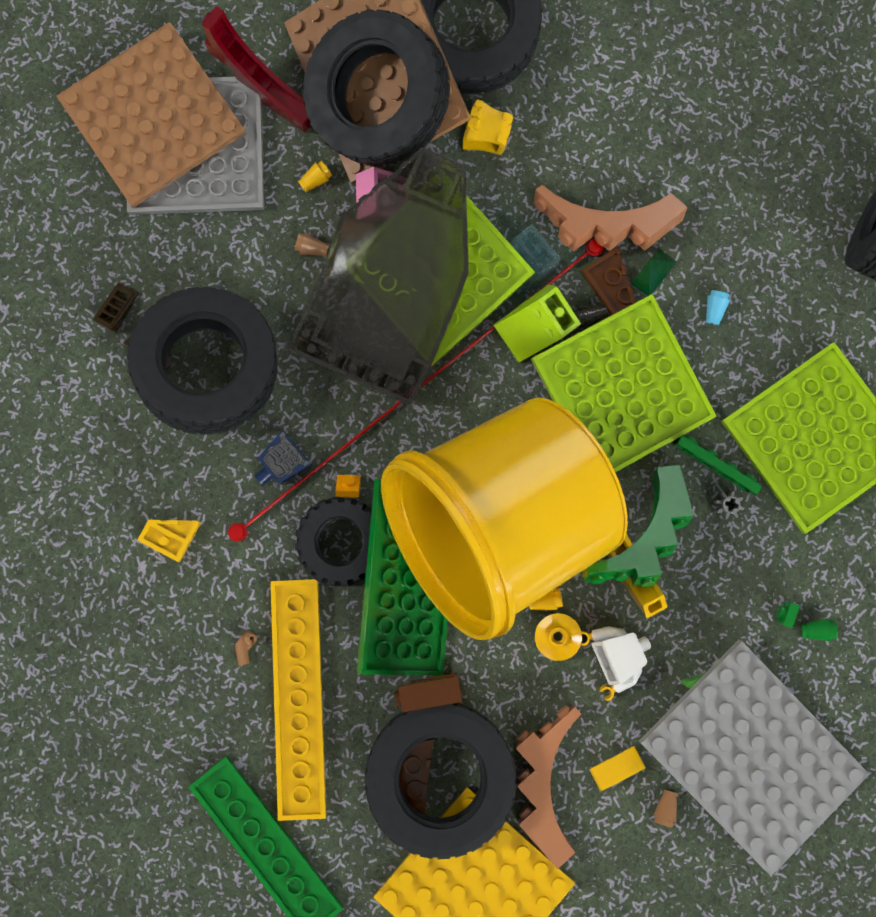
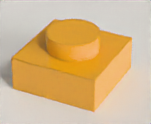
[335,475,361,498]

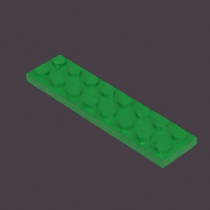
[188,755,344,917]

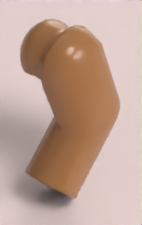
[235,631,257,666]

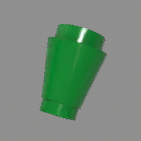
[800,618,838,642]

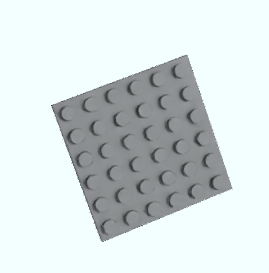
[127,77,265,215]

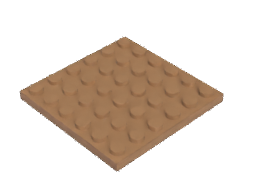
[57,22,246,208]

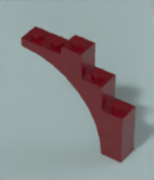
[202,6,311,133]

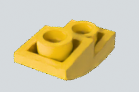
[589,746,645,791]

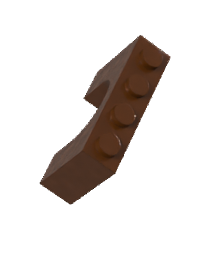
[394,672,462,712]

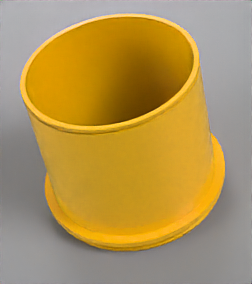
[381,398,628,640]

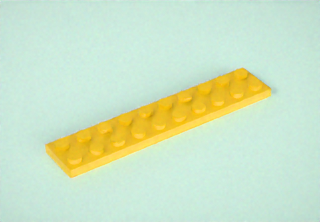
[271,579,326,821]

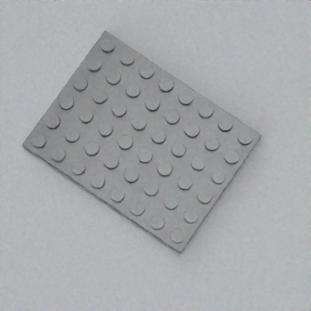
[639,639,870,876]

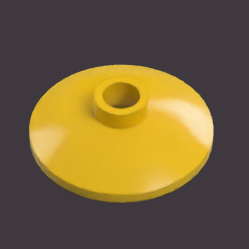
[535,613,582,661]

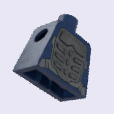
[254,430,313,486]

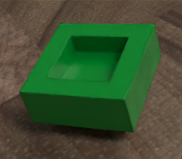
[776,601,800,628]

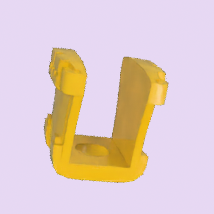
[462,99,513,155]

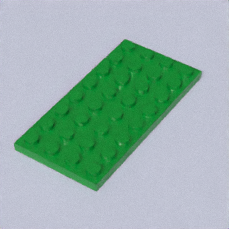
[357,479,448,676]

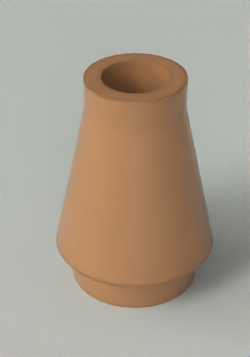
[294,232,329,257]
[653,790,678,828]

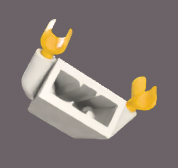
[581,626,651,701]

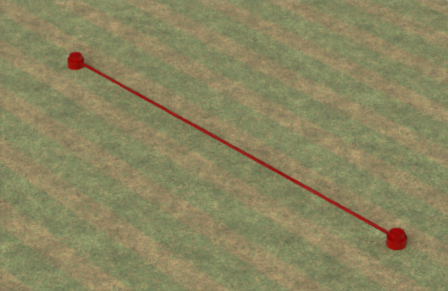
[228,238,604,542]

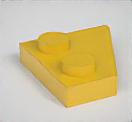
[137,520,202,562]

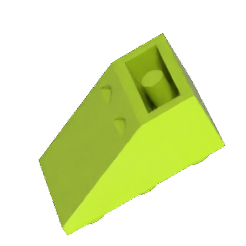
[493,284,581,362]

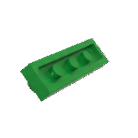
[674,435,762,495]

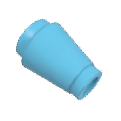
[706,290,730,325]

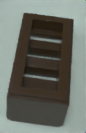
[93,283,138,333]

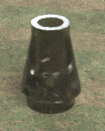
[573,305,608,330]

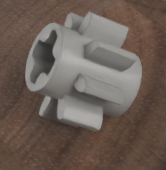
[713,491,744,520]

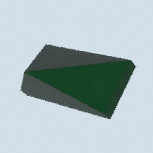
[632,249,677,296]

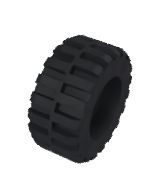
[295,496,372,587]

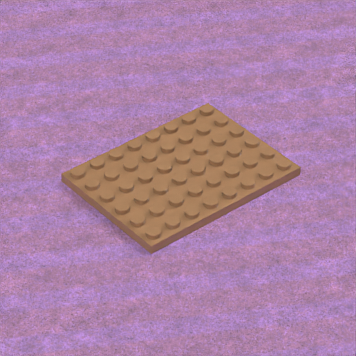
[284,0,471,184]

